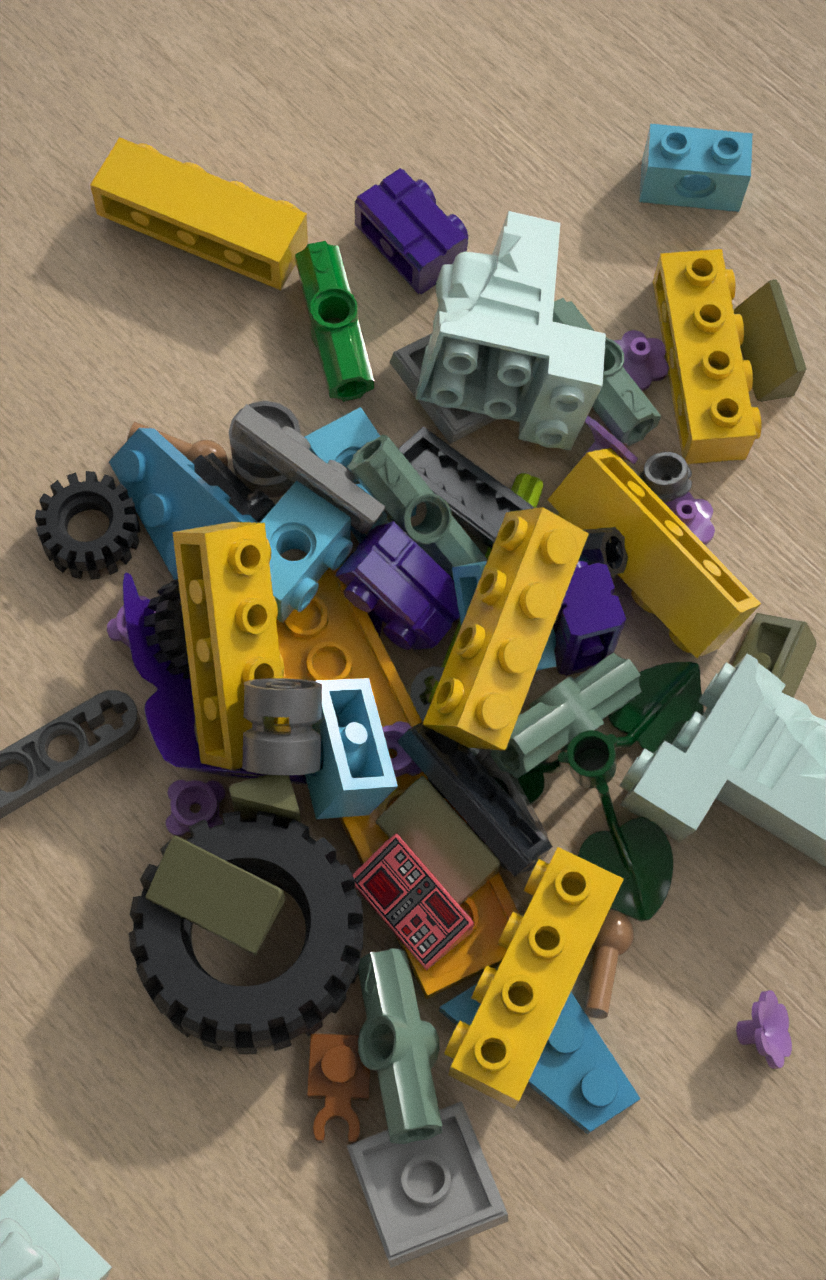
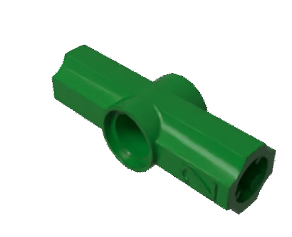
[295,241,375,402]

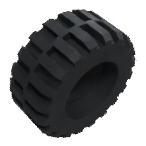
[129,811,363,1054]

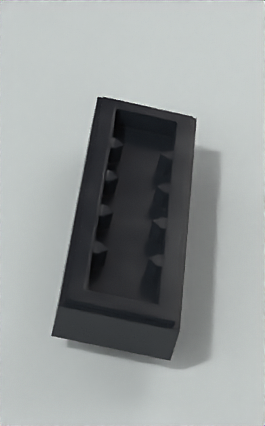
[398,426,535,549]
[397,722,553,877]

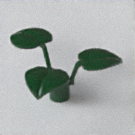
[467,662,704,922]

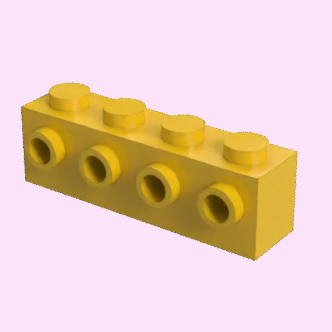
[90,137,308,290]
[652,249,762,464]
[547,448,761,658]
[422,507,589,751]
[172,522,289,770]
[444,847,624,1109]

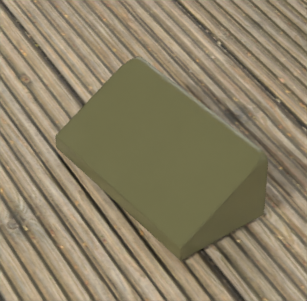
[734,279,807,402]
[732,613,817,698]
[229,774,301,827]
[376,776,501,905]
[146,835,285,955]

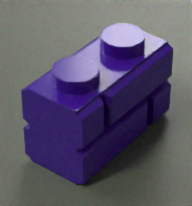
[355,168,469,295]
[335,521,460,650]
[553,561,626,676]

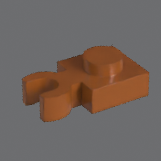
[308,1034,370,1144]

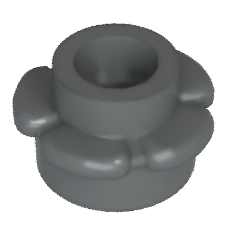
[640,452,692,502]

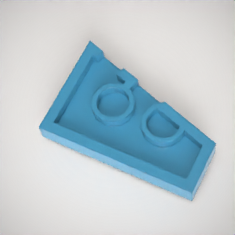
[109,428,258,580]
[439,984,641,1135]

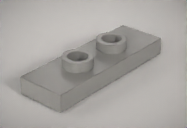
[231,404,385,534]

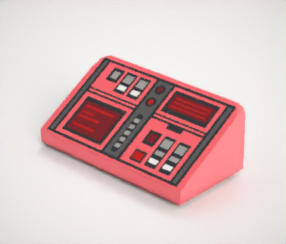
[353,834,474,971]

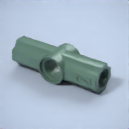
[552,298,661,446]
[347,435,487,580]
[490,653,641,779]
[358,948,442,1144]

